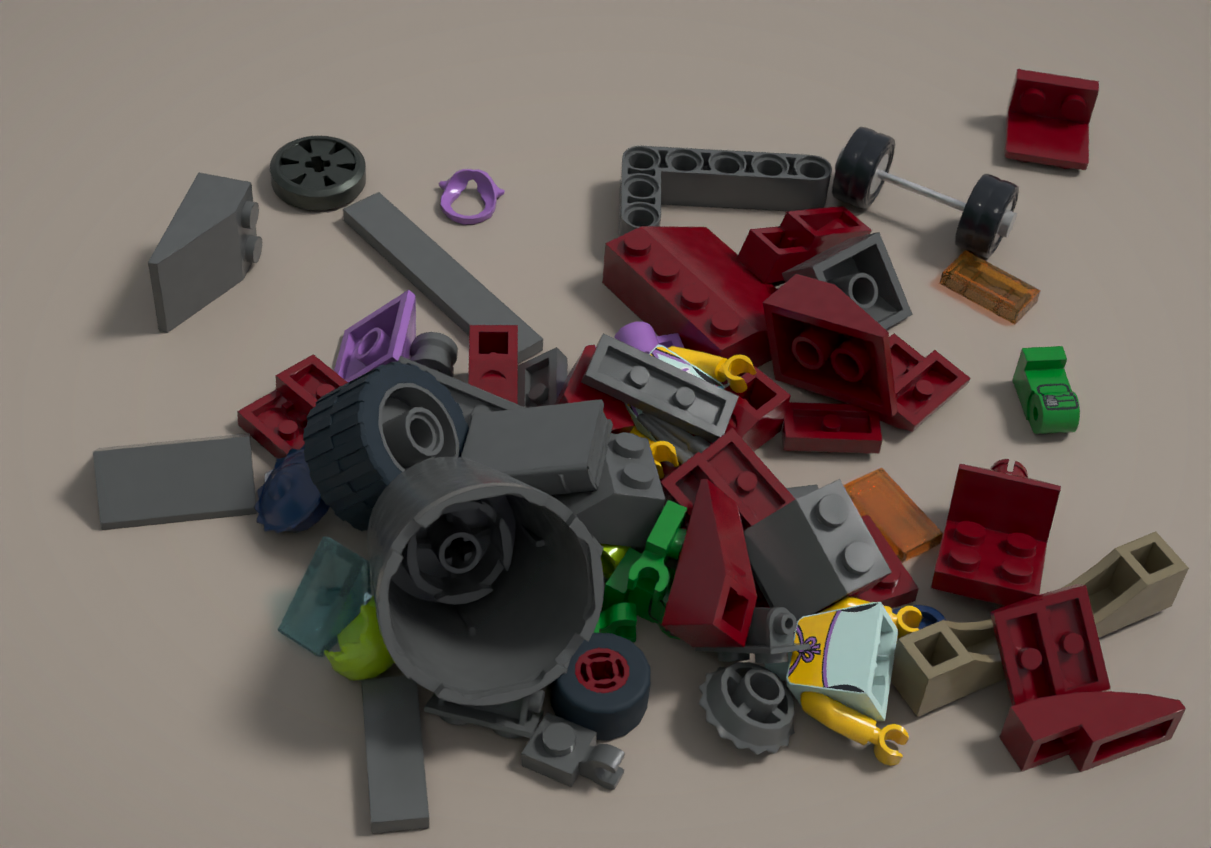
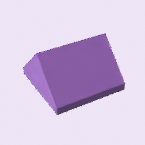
[334,290,416,382]

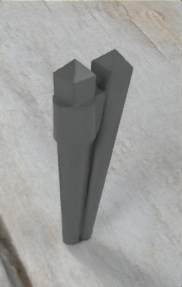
[636,411,711,465]

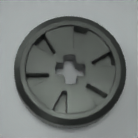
[270,135,366,210]

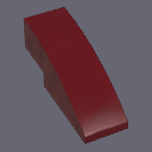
[737,206,872,284]
[999,691,1186,772]

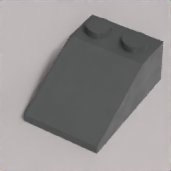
[148,172,262,333]

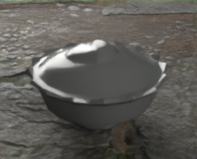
[699,662,795,755]

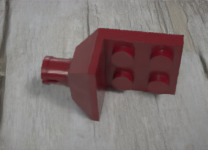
[931,459,1061,606]

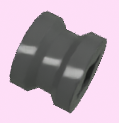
[409,332,458,377]

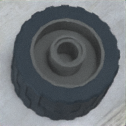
[303,361,469,531]

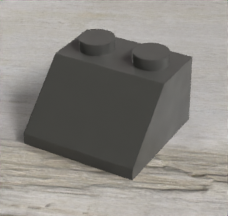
[782,232,913,329]
[551,432,666,548]
[743,479,892,621]

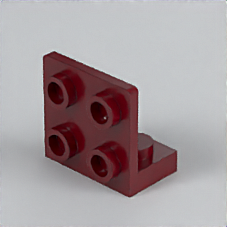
[1004,69,1099,170]

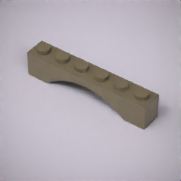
[891,531,1189,717]

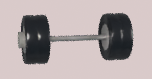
[832,127,1019,258]

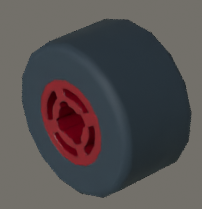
[551,633,651,741]

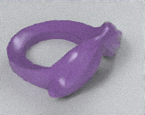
[439,169,505,225]

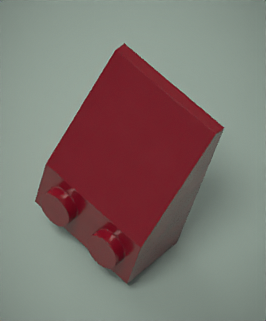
[763,274,898,417]

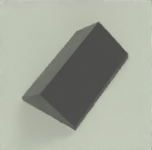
[93,433,257,530]

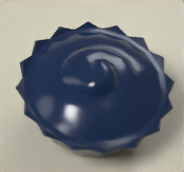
[254,444,330,534]

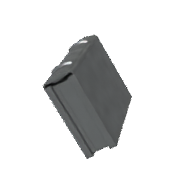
[461,399,613,495]

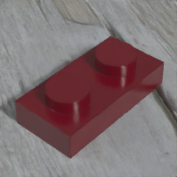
[781,402,882,454]

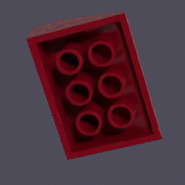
[602,226,778,385]

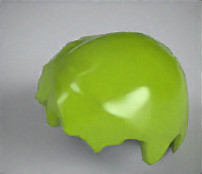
[324,595,395,681]

